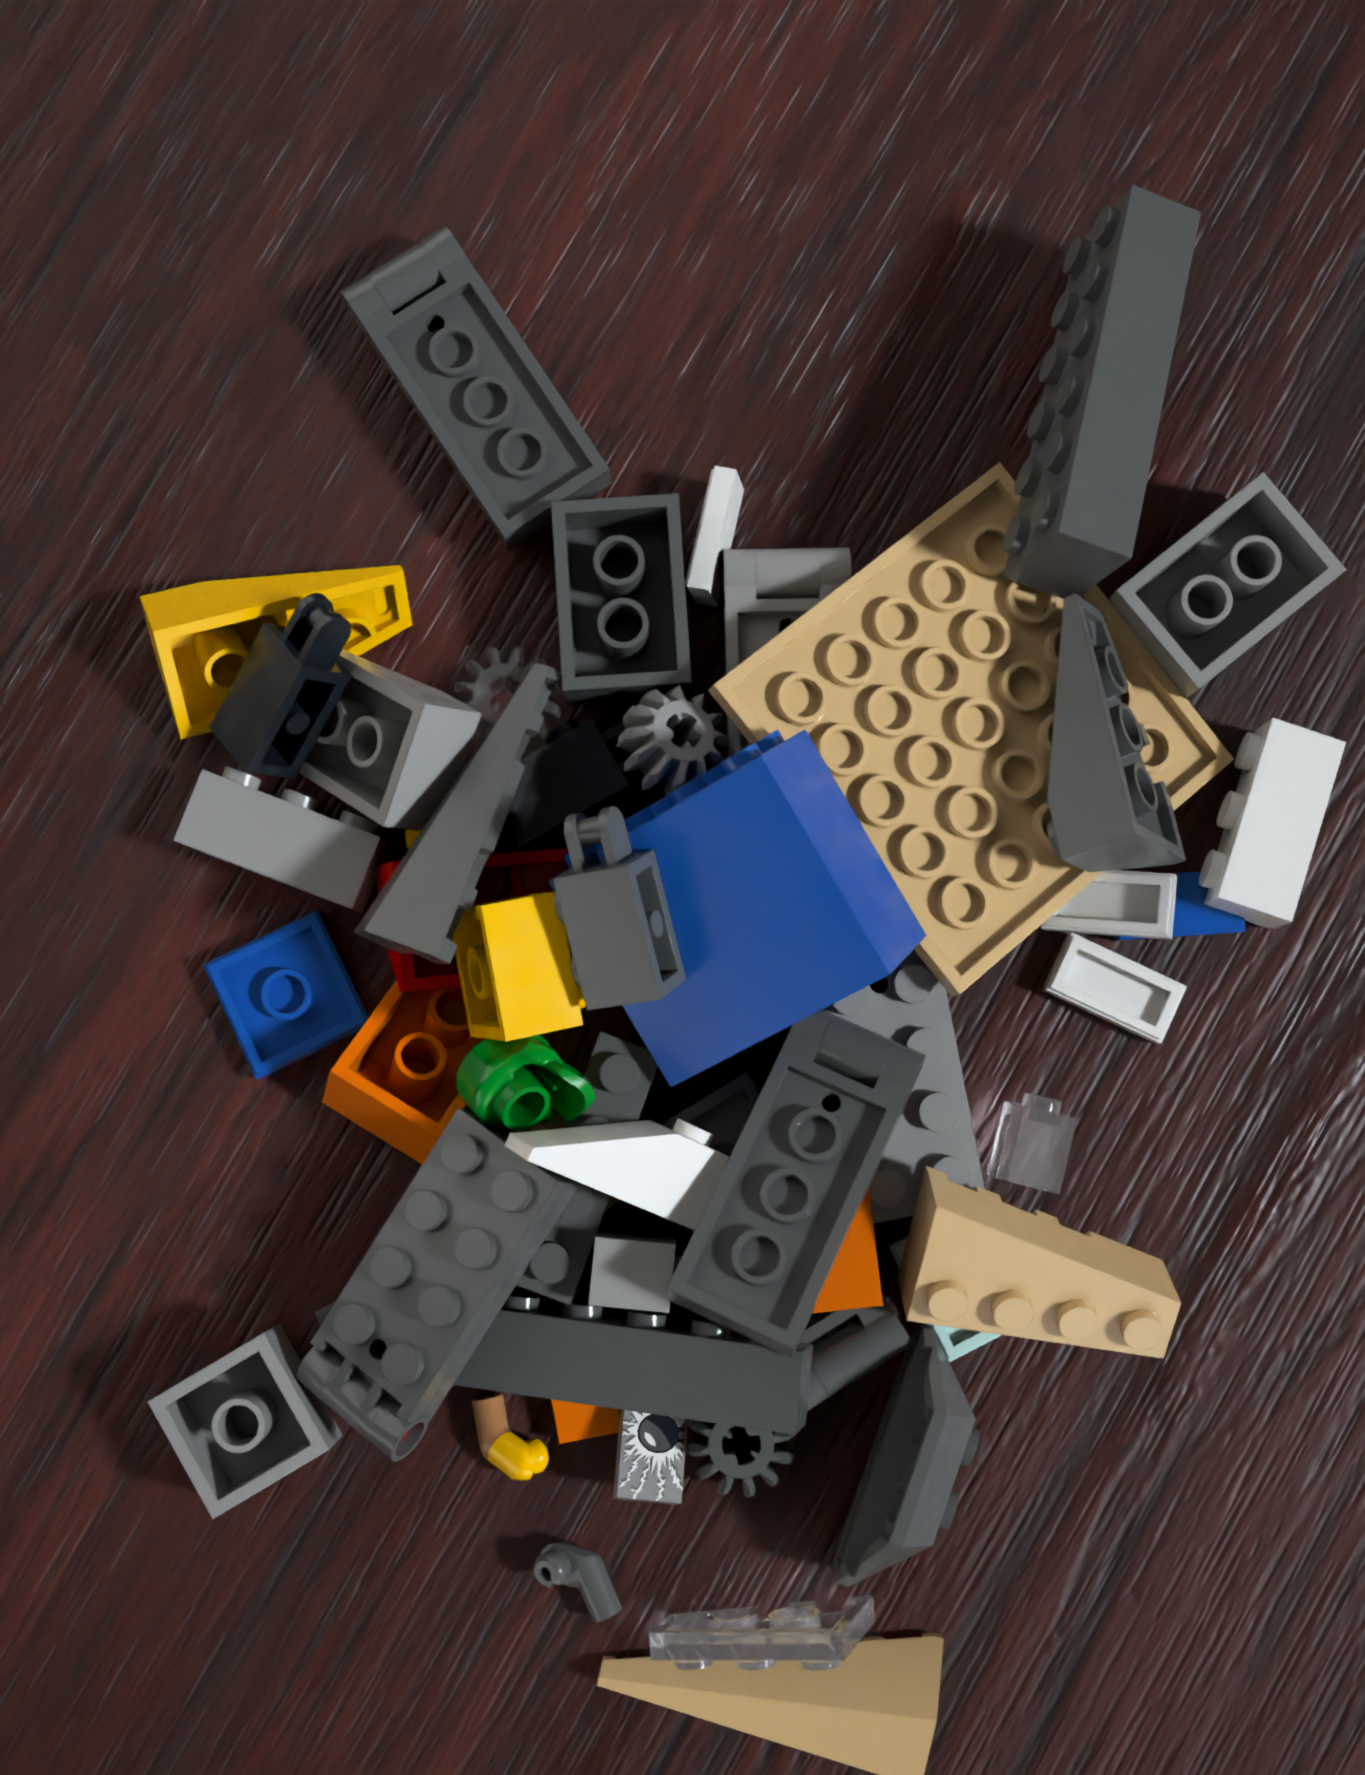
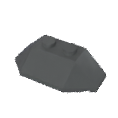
[831,1322,980,1587]

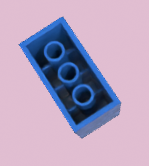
[548,729,927,1087]

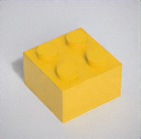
[452,891,586,1042]

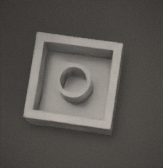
[148,1323,343,1519]

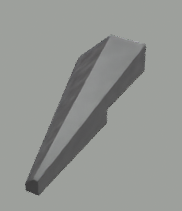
[354,663,561,964]

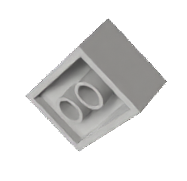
[299,650,482,831]

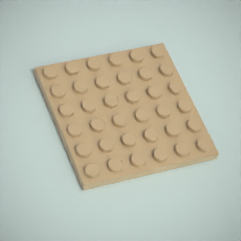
[708,462,1234,996]

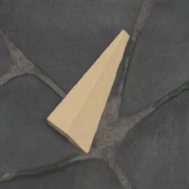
[597,1632,944,1775]

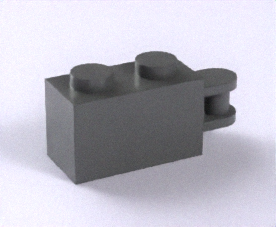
[553,806,686,1010]

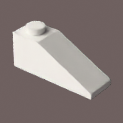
[504,1118,730,1230]

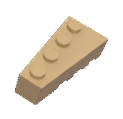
[897,1166,1181,1359]

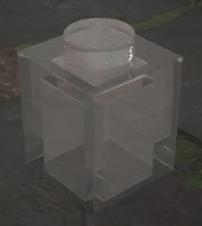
[987,1092,1077,1195]

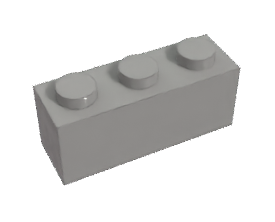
[173,766,390,914]

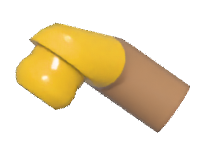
[471,1393,549,1481]

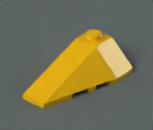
[140,565,413,739]

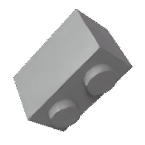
[588,1227,685,1313]

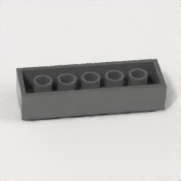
[1002,185,1201,599]

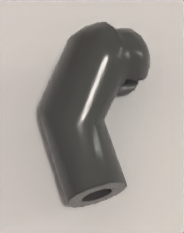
[533,1541,622,1623]

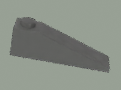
[1047,593,1186,872]

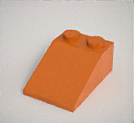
[322,980,484,1164]

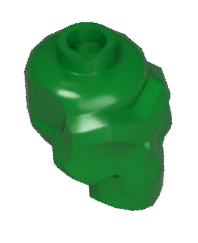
[456,1035,595,1131]

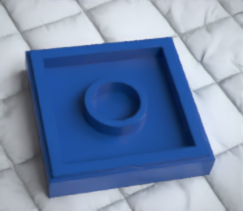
[203,910,370,1079]

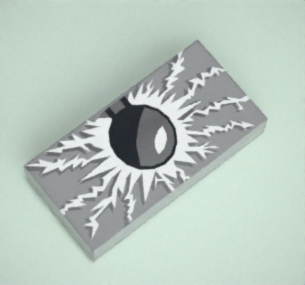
[613,1409,688,1505]

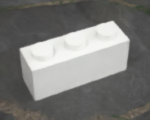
[1199,718,1346,930]

